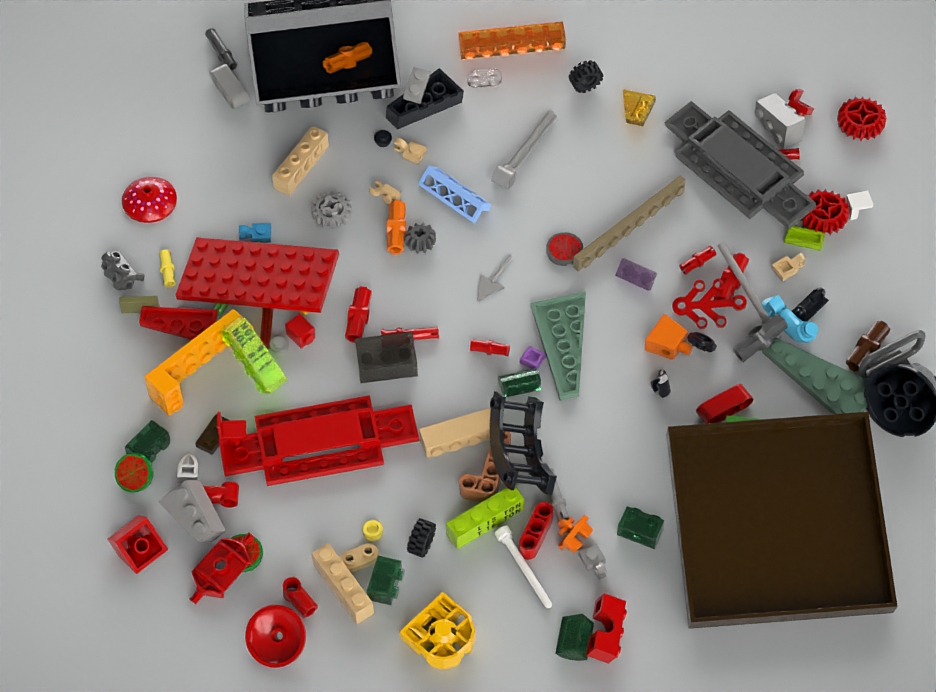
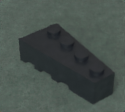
[386,68,464,130]

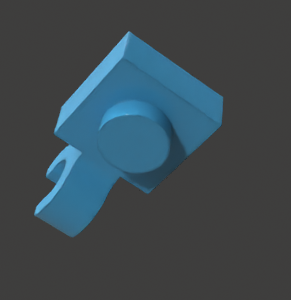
[239,223,271,243]

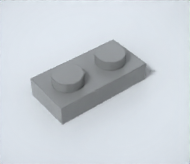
[403,67,431,104]

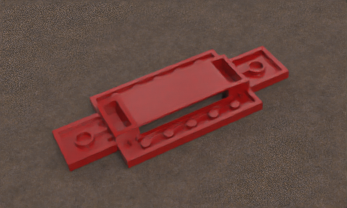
[218,395,419,486]

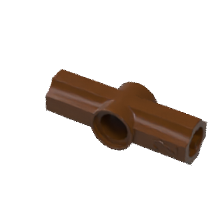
[846,321,890,372]

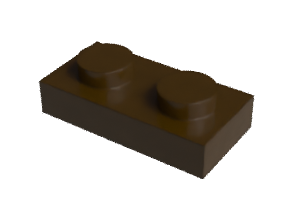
[195,414,230,455]

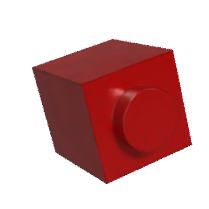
[285,313,316,348]

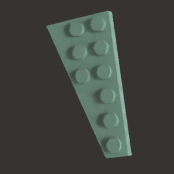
[531,291,586,401]
[762,338,868,414]

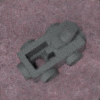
[101,251,145,291]

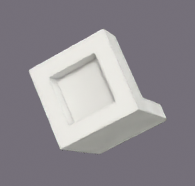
[845,191,873,220]

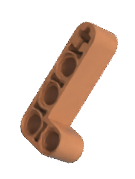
[459,431,511,502]

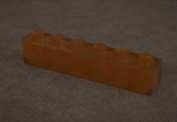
[458,21,566,60]

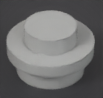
[270,335,289,354]

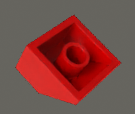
[107,515,168,574]

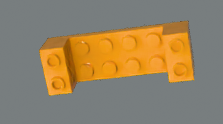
[144,309,257,416]

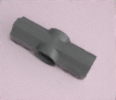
[733,314,788,362]

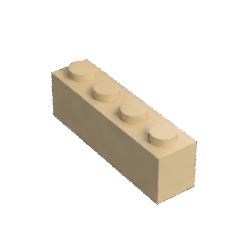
[419,408,491,458]
[312,543,374,624]

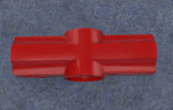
[714,253,749,300]
[345,286,372,343]

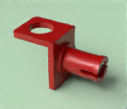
[217,412,246,446]

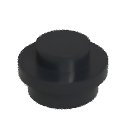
[374,130,392,147]

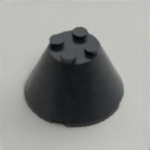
[864,363,936,437]

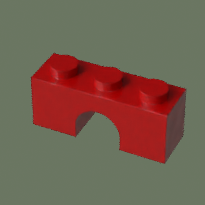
[586,593,627,664]

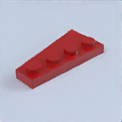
[139,306,218,340]

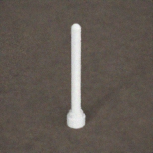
[495,525,552,609]

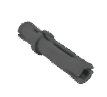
[205,28,237,71]

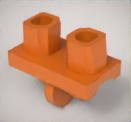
[558,515,593,553]

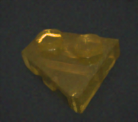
[623,89,656,126]

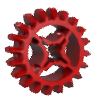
[837,96,887,141]
[800,189,850,235]

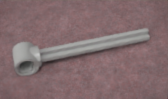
[491,111,557,190]

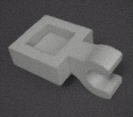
[579,543,607,580]

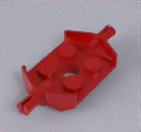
[189,532,255,605]

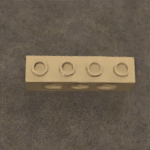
[272,126,329,196]

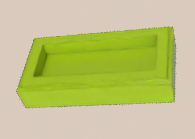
[784,226,825,251]

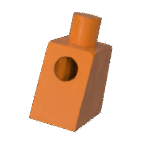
[644,314,694,360]

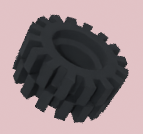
[568,60,604,93]
[407,518,436,558]

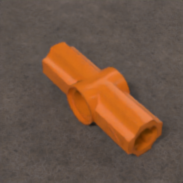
[323,41,372,73]
[387,200,406,255]

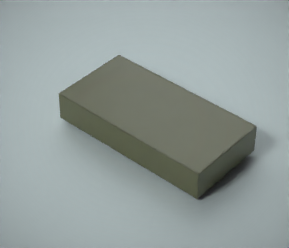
[119,296,160,313]

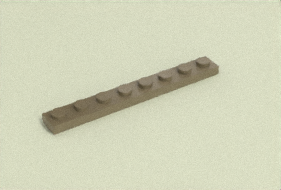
[573,175,686,272]

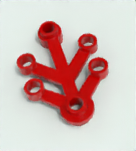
[672,278,747,329]

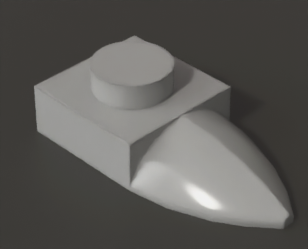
[177,452,198,483]

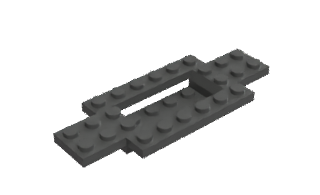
[665,101,816,229]

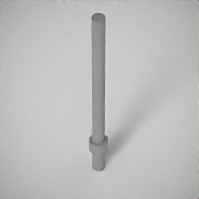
[718,242,781,340]

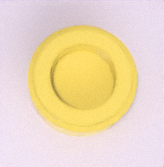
[363,520,383,541]

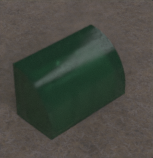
[498,368,541,397]
[555,614,594,661]

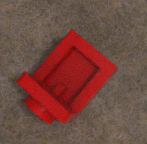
[788,89,815,116]

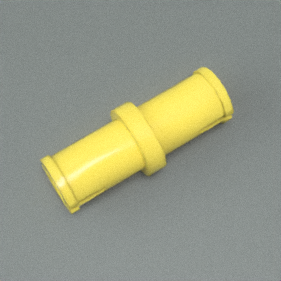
[159,250,176,287]

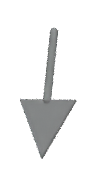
[478,255,513,301]

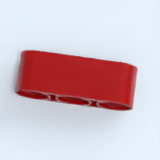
[696,384,754,424]
[519,502,553,560]

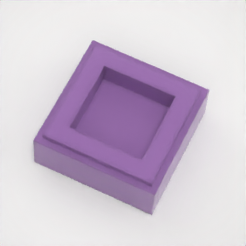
[520,346,546,371]

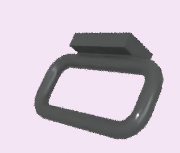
[859,330,926,379]

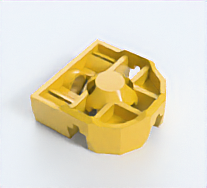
[399,592,476,669]

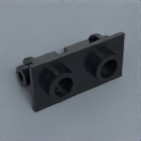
[792,287,829,321]

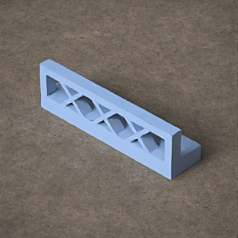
[418,166,492,223]

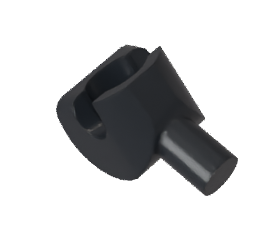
[650,370,671,398]

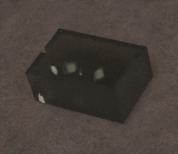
[355,332,418,383]

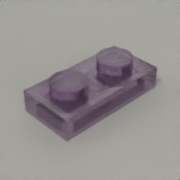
[615,258,657,291]

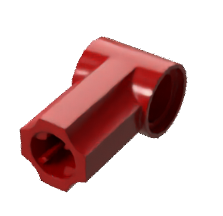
[203,482,239,508]
[283,577,318,618]

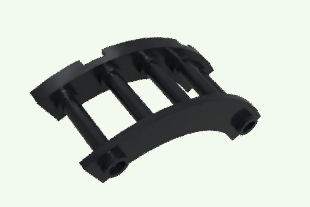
[490,391,557,495]

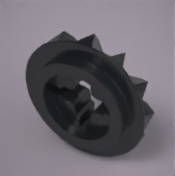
[687,332,717,352]

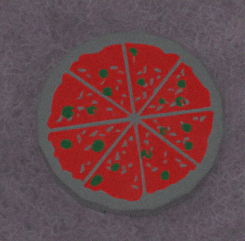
[546,232,583,266]

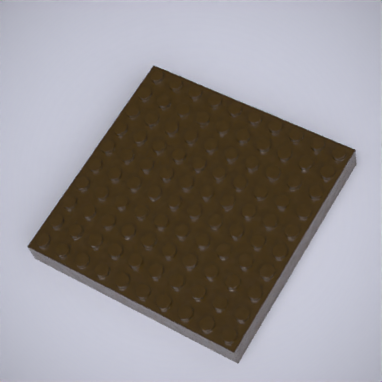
[666,412,898,629]

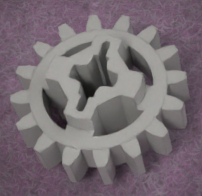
[311,191,352,229]

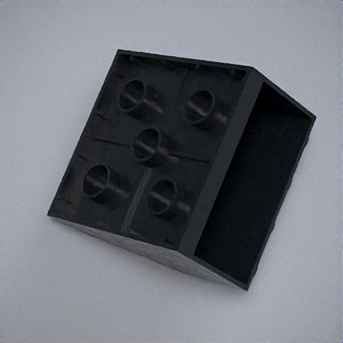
[244,0,401,113]

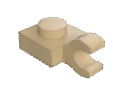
[394,137,427,164]
[369,180,401,204]
[772,253,806,281]

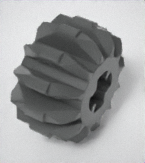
[405,222,436,254]

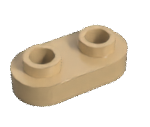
[340,543,379,573]

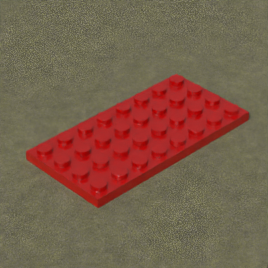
[175,237,339,313]

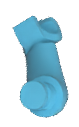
[762,295,818,343]

